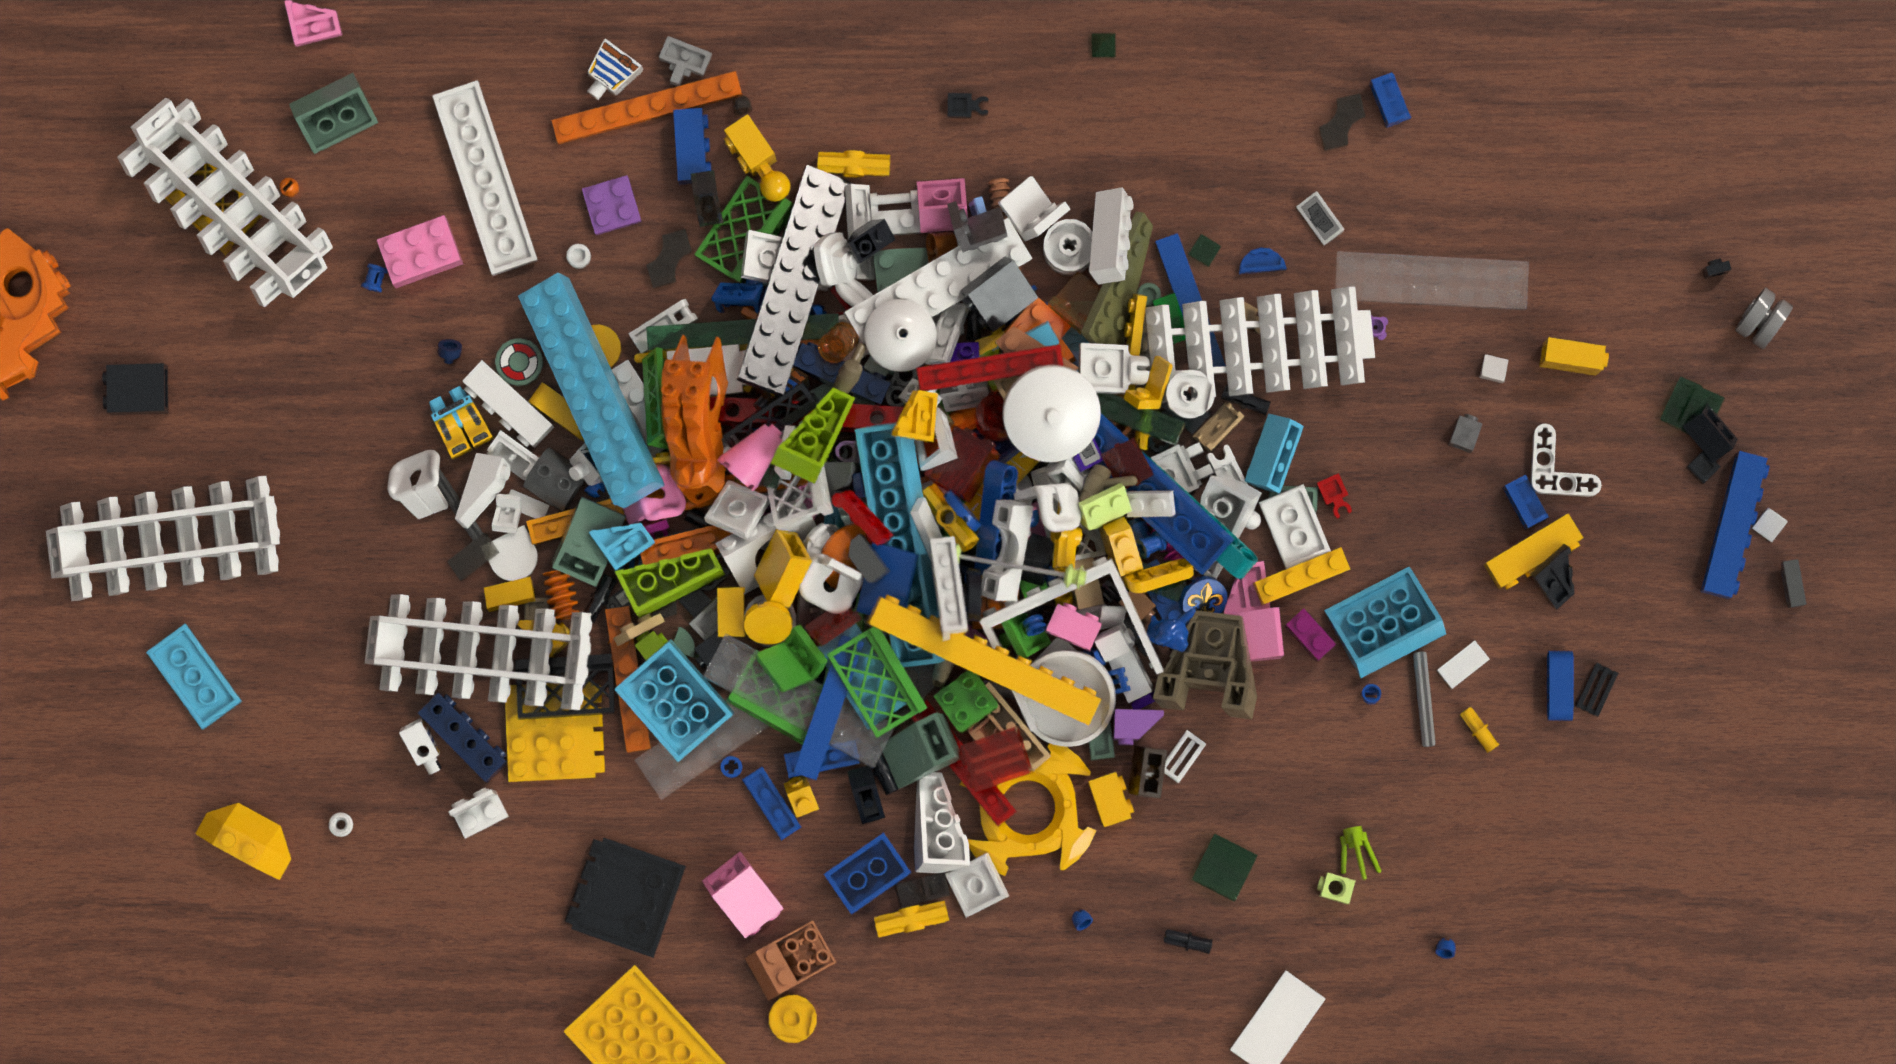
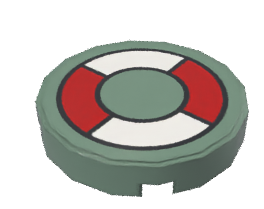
[495,338,544,387]

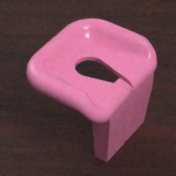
[623,464,686,525]

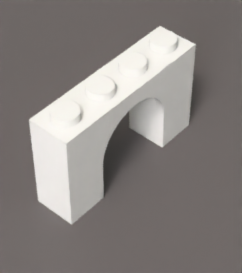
[716,497,817,594]

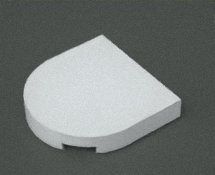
[481,525,538,581]

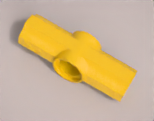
[818,150,890,178]
[922,483,980,552]
[1050,501,1082,572]
[874,900,949,937]

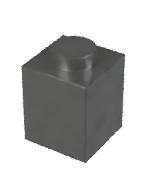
[1448,414,1482,453]

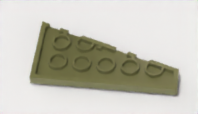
[1081,212,1153,345]

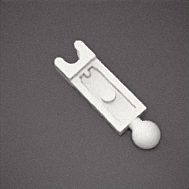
[1206,445,1261,529]

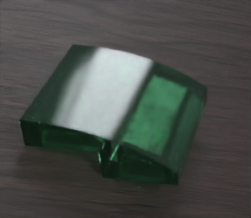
[1660,376,1725,435]
[1191,833,1258,902]

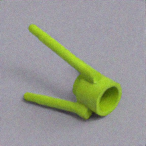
[1340,826,1381,880]

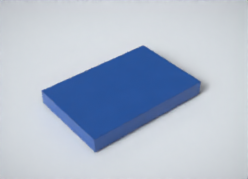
[856,543,919,616]

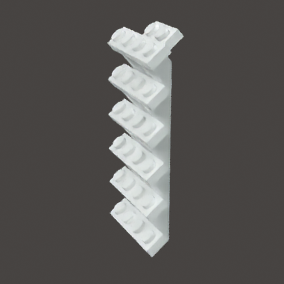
[117,98,333,307]
[1139,287,1375,403]
[46,476,280,601]
[364,594,592,710]

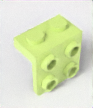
[1078,483,1132,531]

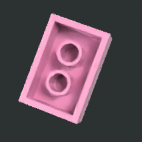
[377,215,463,288]

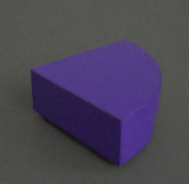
[1131,691,1156,710]

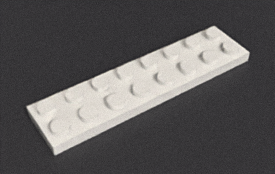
[432,80,538,276]
[843,218,1032,355]

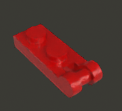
[832,490,894,545]

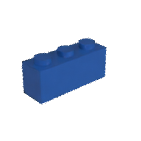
[673,108,712,185]

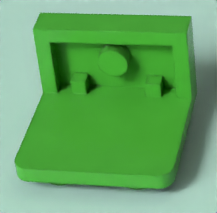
[756,625,828,692]
[934,670,998,733]

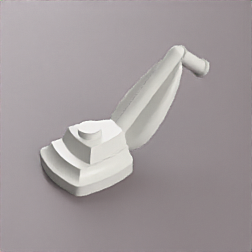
[814,232,873,307]

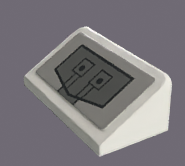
[1296,191,1344,245]

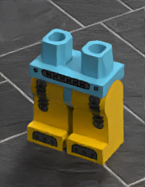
[429,386,495,460]

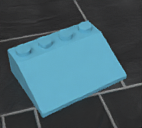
[1324,566,1446,678]
[614,639,734,762]

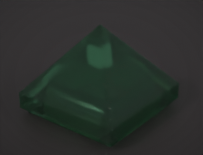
[1092,33,1116,58]

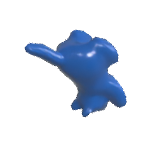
[1138,608,1196,652]

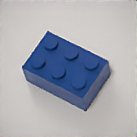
[824,833,911,914]

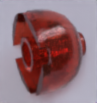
[974,392,1010,442]

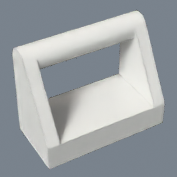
[914,407,958,471]

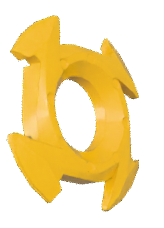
[960,743,1097,876]

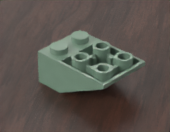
[552,497,626,587]
[880,712,963,789]

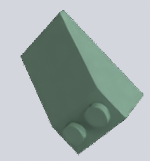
[874,248,928,292]

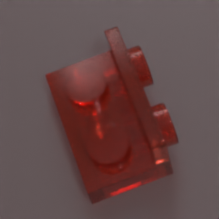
[805,608,861,647]

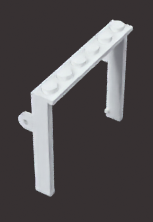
[979,556,1164,732]

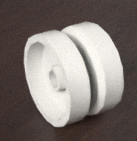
[1043,219,1092,276]

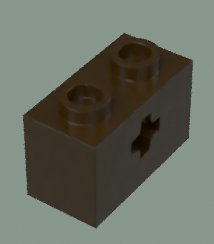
[1128,745,1167,798]

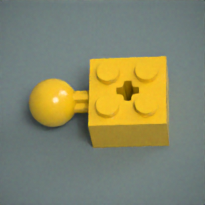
[723,114,790,202]

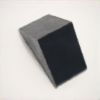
[1020,533,1055,586]

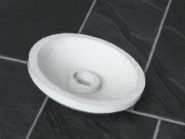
[864,299,936,372]

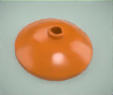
[821,524,872,591]

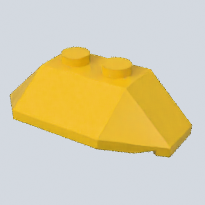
[195,803,292,880]

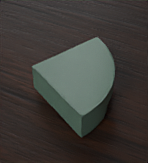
[674,627,695,658]

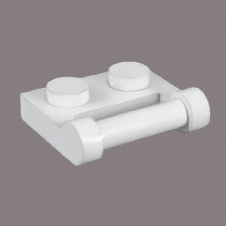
[870,190,921,235]

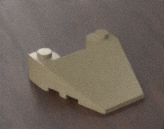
[1153,610,1257,719]

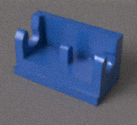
[1369,72,1411,128]
[711,283,765,314]
[1503,475,1549,530]

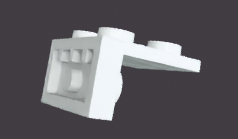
[998,176,1070,241]
[448,788,509,839]

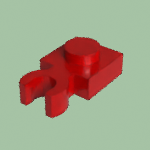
[1316,473,1352,519]

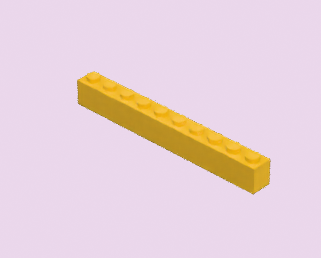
[867,594,1101,725]

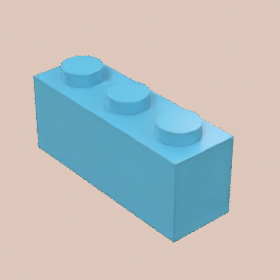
[1245,413,1304,494]

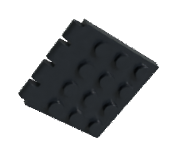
[564,838,686,958]

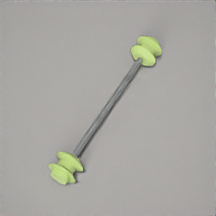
[956,544,1087,590]

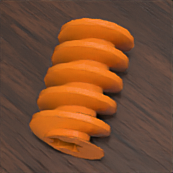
[542,570,580,621]

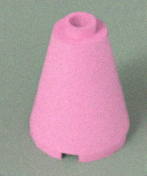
[717,424,783,491]

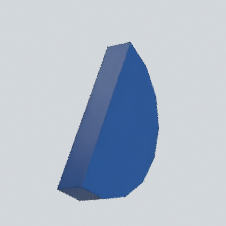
[1239,247,1287,274]

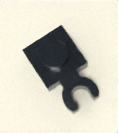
[947,93,988,119]

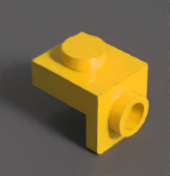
[784,776,819,818]

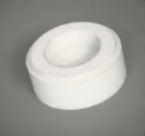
[566,244,591,269]

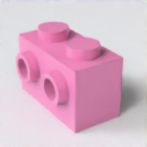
[1046,602,1102,652]

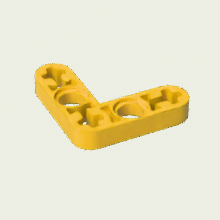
[1107,556,1194,593]

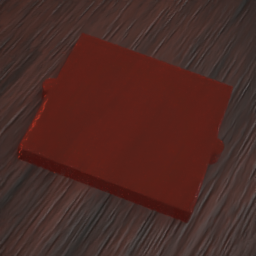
[1101,438,1154,489]

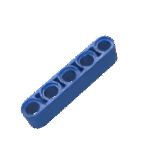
[975,460,1018,576]

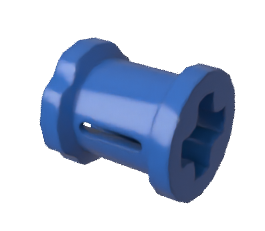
[361,263,388,293]
[1135,531,1167,559]

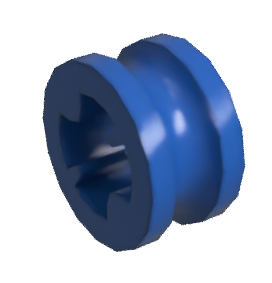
[1022,615,1047,636]
[720,756,743,778]

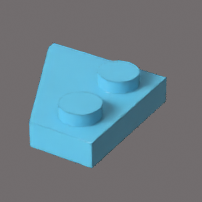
[589,523,655,571]

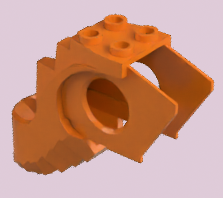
[0,228,71,401]
[661,335,728,508]

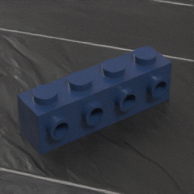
[793,342,890,406]
[418,693,508,783]

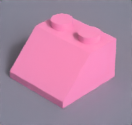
[917,178,968,233]

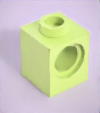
[1317,873,1355,904]

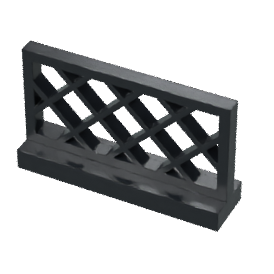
[515,654,615,720]

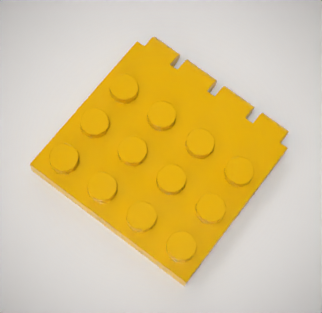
[505,682,605,782]

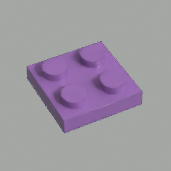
[582,175,642,235]

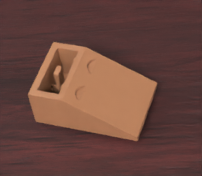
[745,921,837,1001]

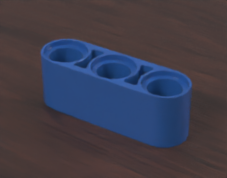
[1547,651,1574,721]

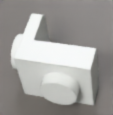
[492,494,521,534]

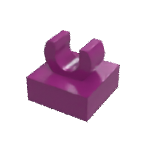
[642,518,669,540]

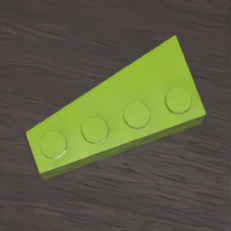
[771,387,855,484]
[615,548,725,619]

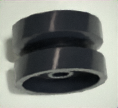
[959,568,982,621]

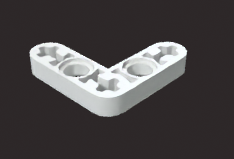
[1530,424,1602,497]

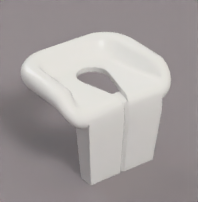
[387,450,448,520]
[1014,483,1081,532]
[799,554,863,614]

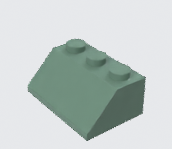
[289,73,378,154]

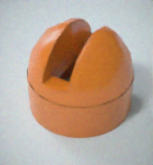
[279,177,299,197]

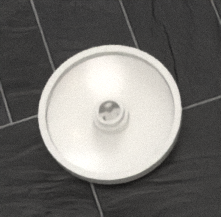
[1003,365,1101,462]
[1020,650,1116,747]

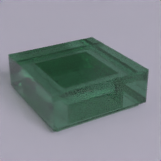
[1188,234,1221,267]

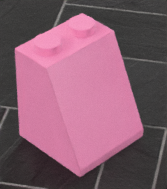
[1229,607,1284,662]
[702,851,784,938]

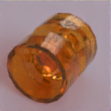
[818,322,859,363]

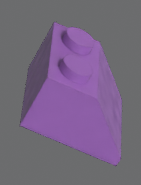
[1113,709,1164,746]

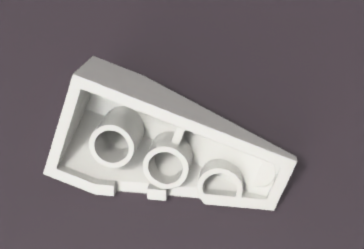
[1194,476,1261,579]
[914,772,970,873]

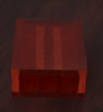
[924,426,1001,503]
[959,727,1034,792]

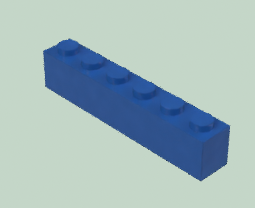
[1700,451,1770,599]

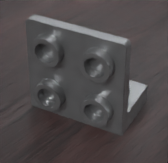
[947,201,1008,253]

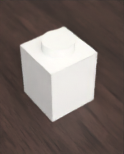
[1094,622,1135,663]

